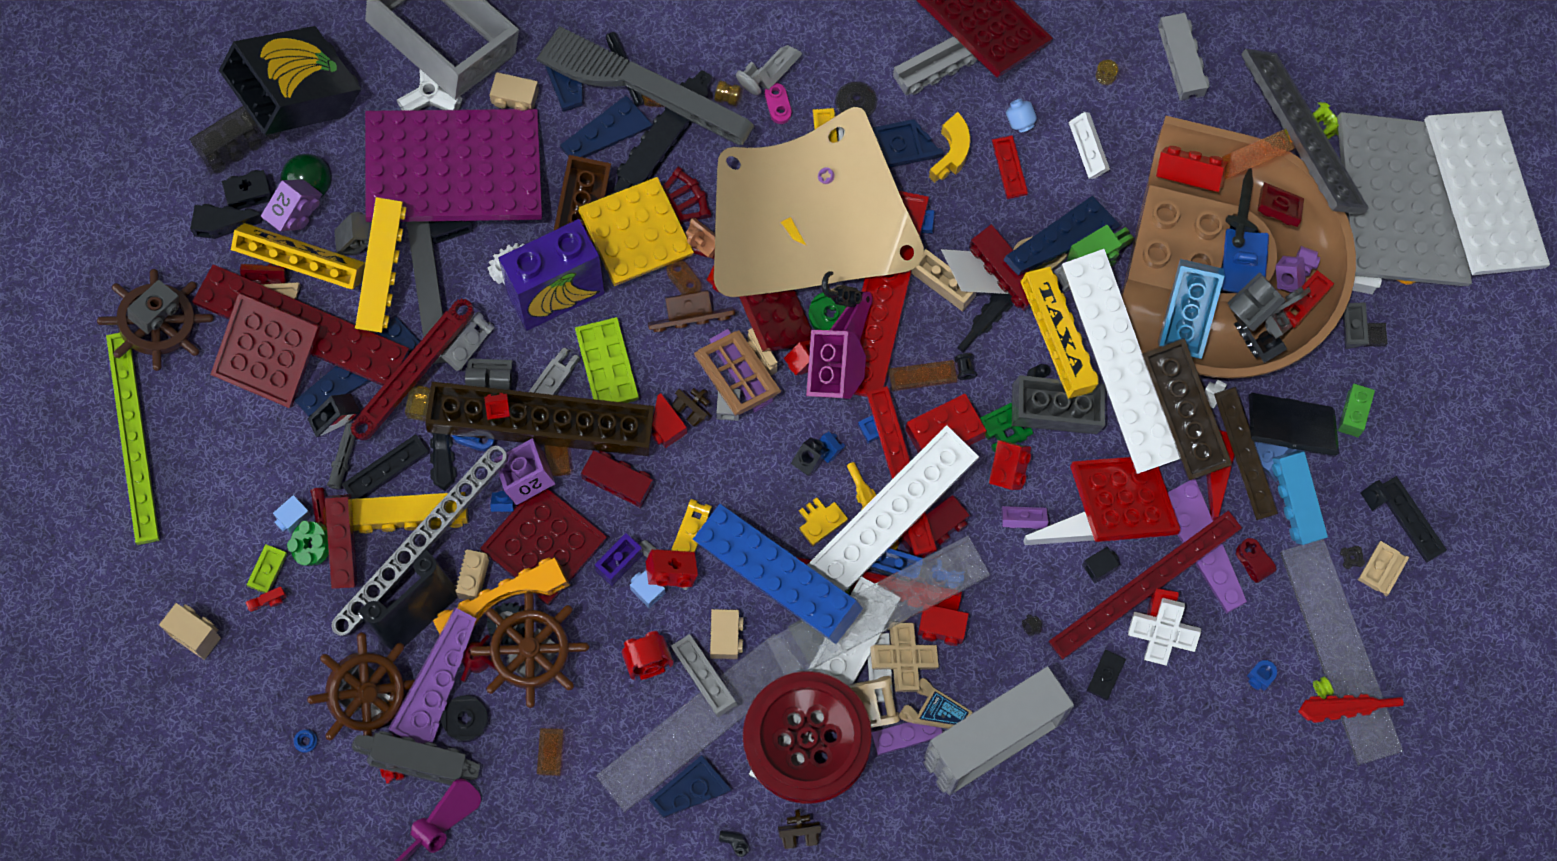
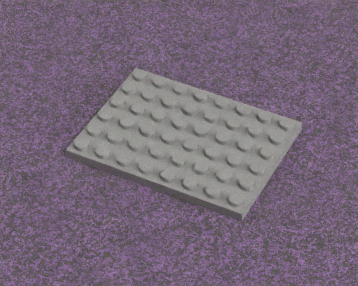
[1337,112,1472,286]

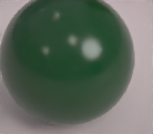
[280,154,332,197]

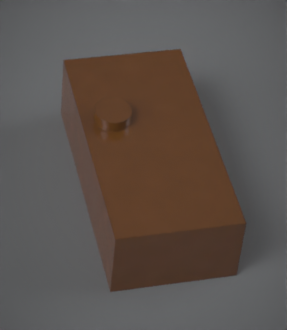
[553,155,611,247]

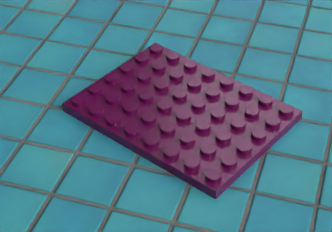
[365,109,542,222]

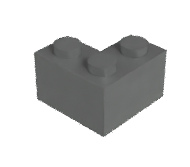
[335,212,372,255]

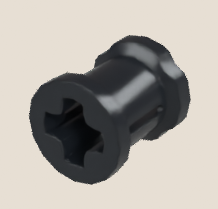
[954,353,977,380]

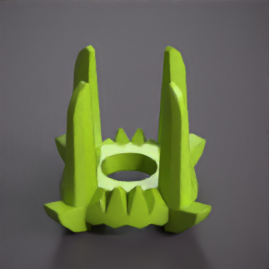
[1313,102,1339,139]

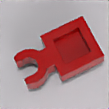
[245,586,287,612]

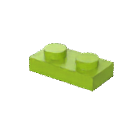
[247,544,288,593]

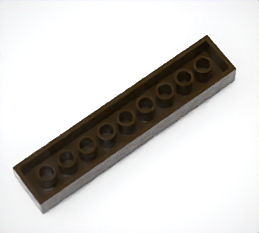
[425,382,654,456]

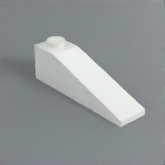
[1023,512,1094,545]

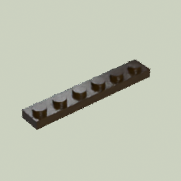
[1214,386,1279,520]

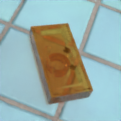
[537,728,564,776]

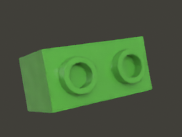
[1337,384,1375,438]

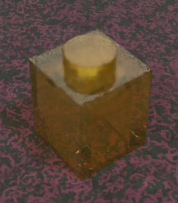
[405,386,430,421]

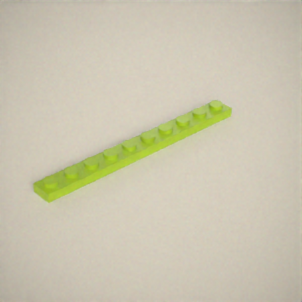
[106,333,160,545]

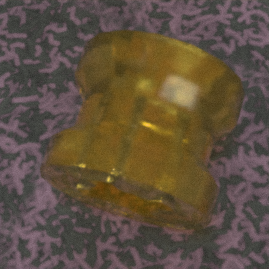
[1095,59,1118,85]

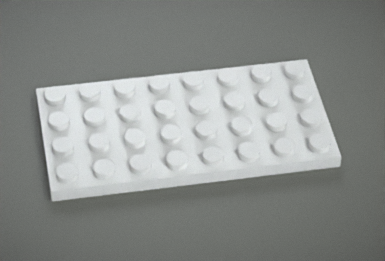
[1424,110,1550,275]

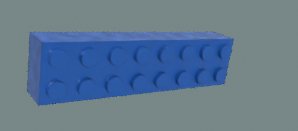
[693,504,863,645]

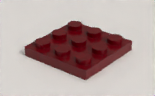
[739,290,811,352]

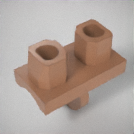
[685,218,715,258]

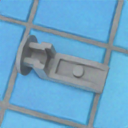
[736,45,802,95]

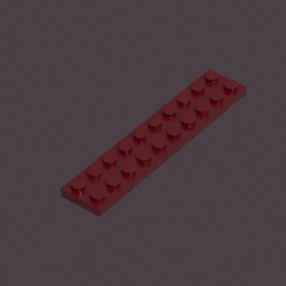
[192,264,410,386]

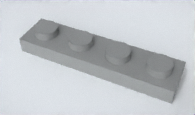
[671,634,737,717]

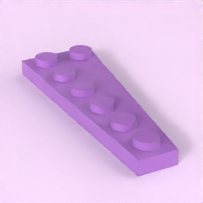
[1168,479,1247,614]
[388,607,476,744]

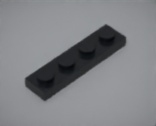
[342,434,429,499]
[1383,476,1447,563]

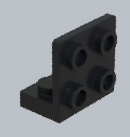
[1234,314,1287,363]

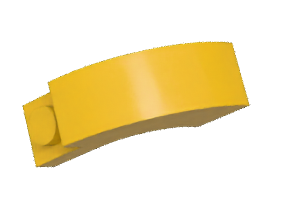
[929,112,970,183]

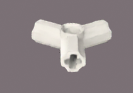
[397,70,462,110]

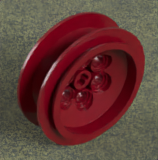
[743,671,871,804]

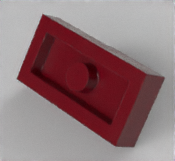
[240,263,286,285]

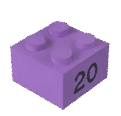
[261,179,322,231]
[494,438,555,505]

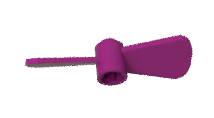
[395,779,481,861]

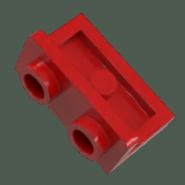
[989,440,1031,490]

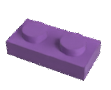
[1001,506,1048,529]

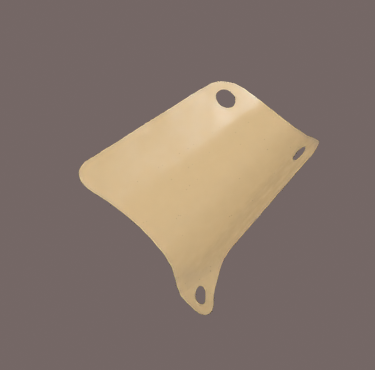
[714,107,924,297]

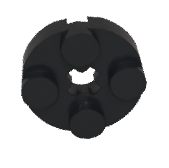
[441,695,488,742]

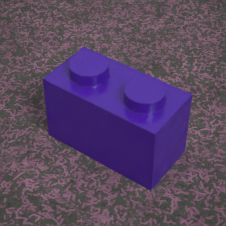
[594,533,643,586]

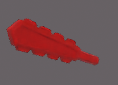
[1298,694,1404,723]

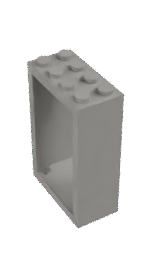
[365,0,519,100]
[923,666,1074,796]

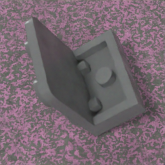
[1265,286,1311,339]

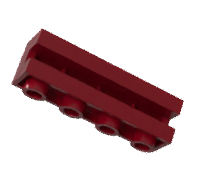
[969,224,1030,311]

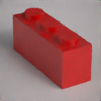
[1156,146,1228,192]

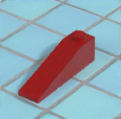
[1206,430,1234,521]

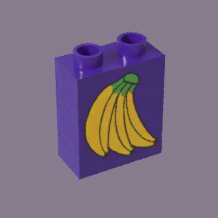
[498,219,604,331]

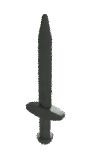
[1225,168,1257,248]

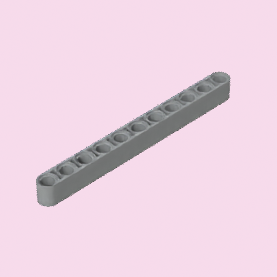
[332,446,508,636]

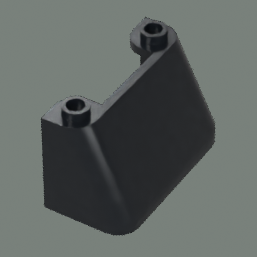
[358,549,457,650]

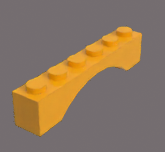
[433,557,570,635]

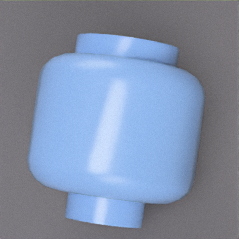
[1006,99,1037,132]

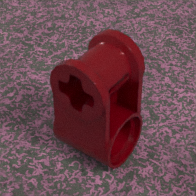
[1236,538,1277,583]

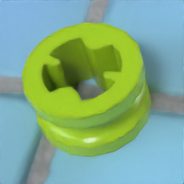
[1313,677,1334,699]

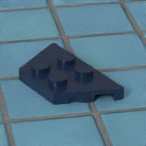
[873,119,943,168]

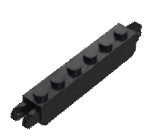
[614,70,712,193]

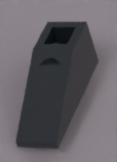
[190,204,263,239]

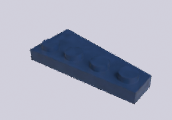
[560,95,653,158]

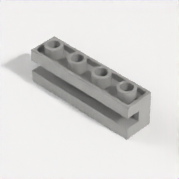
[1158,13,1209,101]
[893,37,977,96]

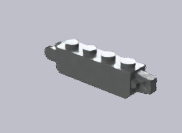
[351,731,480,785]

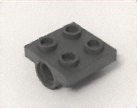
[1227,272,1286,331]
[465,359,513,390]

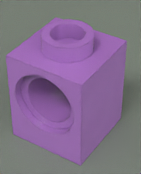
[1276,256,1306,292]

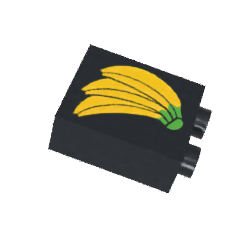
[218,26,361,135]

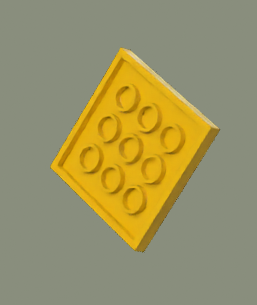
[578,177,694,286]

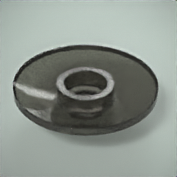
[835,81,877,117]

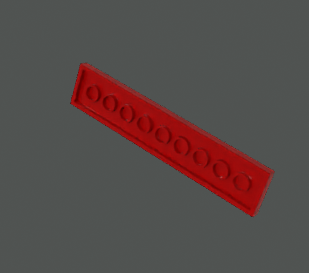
[854,191,929,397]

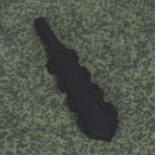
[957,293,1013,353]
[430,433,456,491]

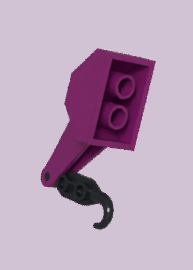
[806,271,872,399]

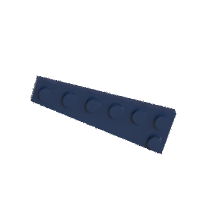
[1004,196,1121,276]
[294,317,420,417]

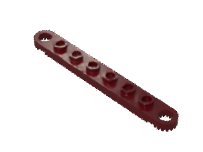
[350,298,475,440]

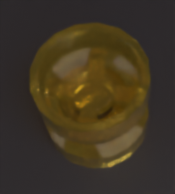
[714,80,741,106]

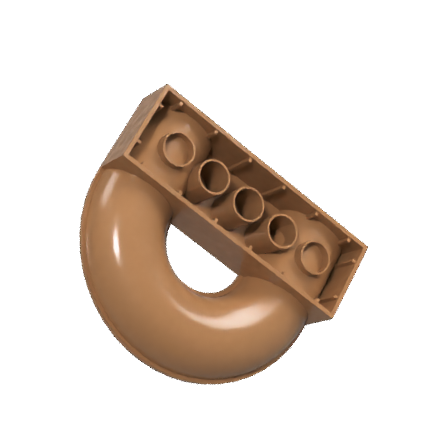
[1121,116,1356,378]

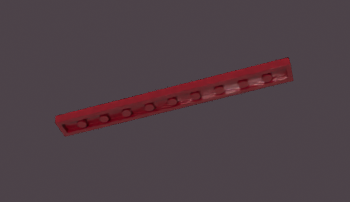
[1048,511,1242,660]

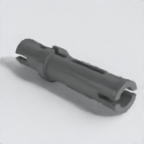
[327,423,359,490]

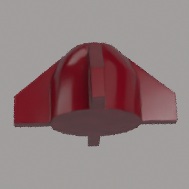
[461,635,496,683]

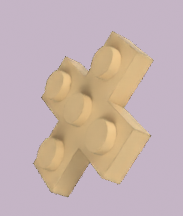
[870,623,939,692]

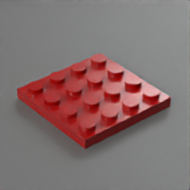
[1070,457,1180,542]

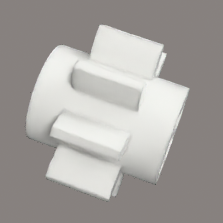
[1205,380,1227,408]

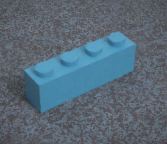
[1272,450,1328,545]

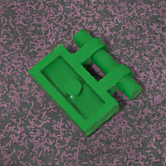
[980,402,1033,452]

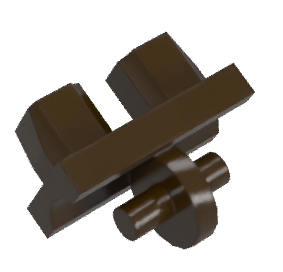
[671,388,713,427]
[778,809,821,849]

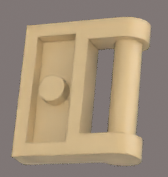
[850,676,900,728]

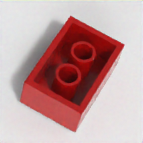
[905,394,986,453]

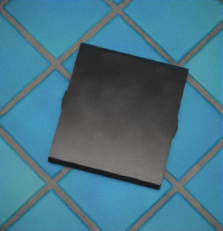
[1249,393,1339,456]

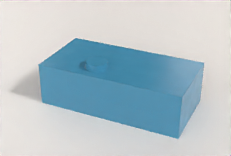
[1158,259,1225,359]

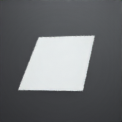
[941,249,1008,294]

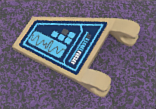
[899,678,972,729]

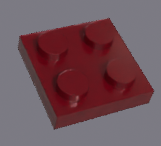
[1257,182,1304,227]

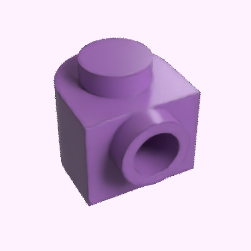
[1296,246,1320,276]

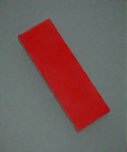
[992,135,1028,199]

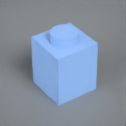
[273,495,311,534]
[630,570,666,609]

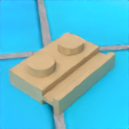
[748,328,777,376]
[1358,541,1409,596]

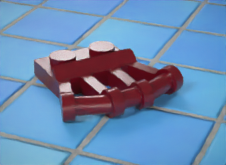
[662,166,712,225]

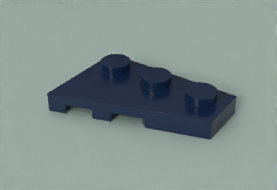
[544,65,583,112]
[648,755,731,819]

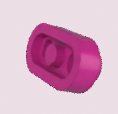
[765,83,791,124]

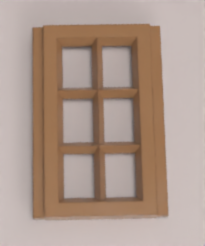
[694,331,781,416]

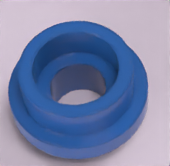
[294,730,317,753]

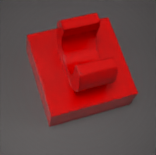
[484,393,510,420]

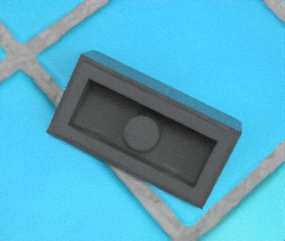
[1343,302,1369,349]

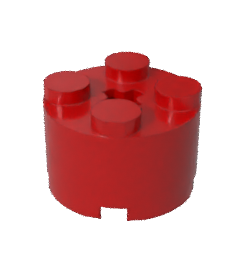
[622,631,674,680]

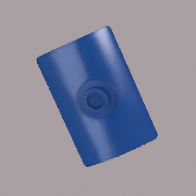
[1221,228,1269,293]

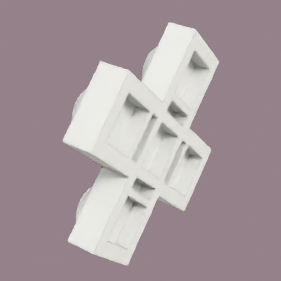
[1128,598,1201,665]

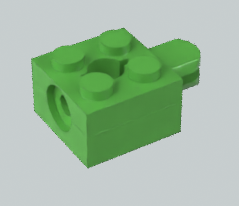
[1066,225,1134,267]

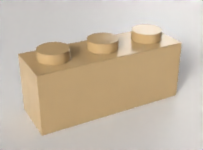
[912,249,977,312]

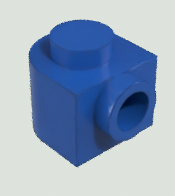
[1247,660,1277,691]

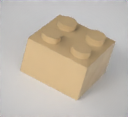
[159,603,221,660]

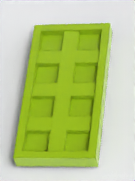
[575,317,639,403]

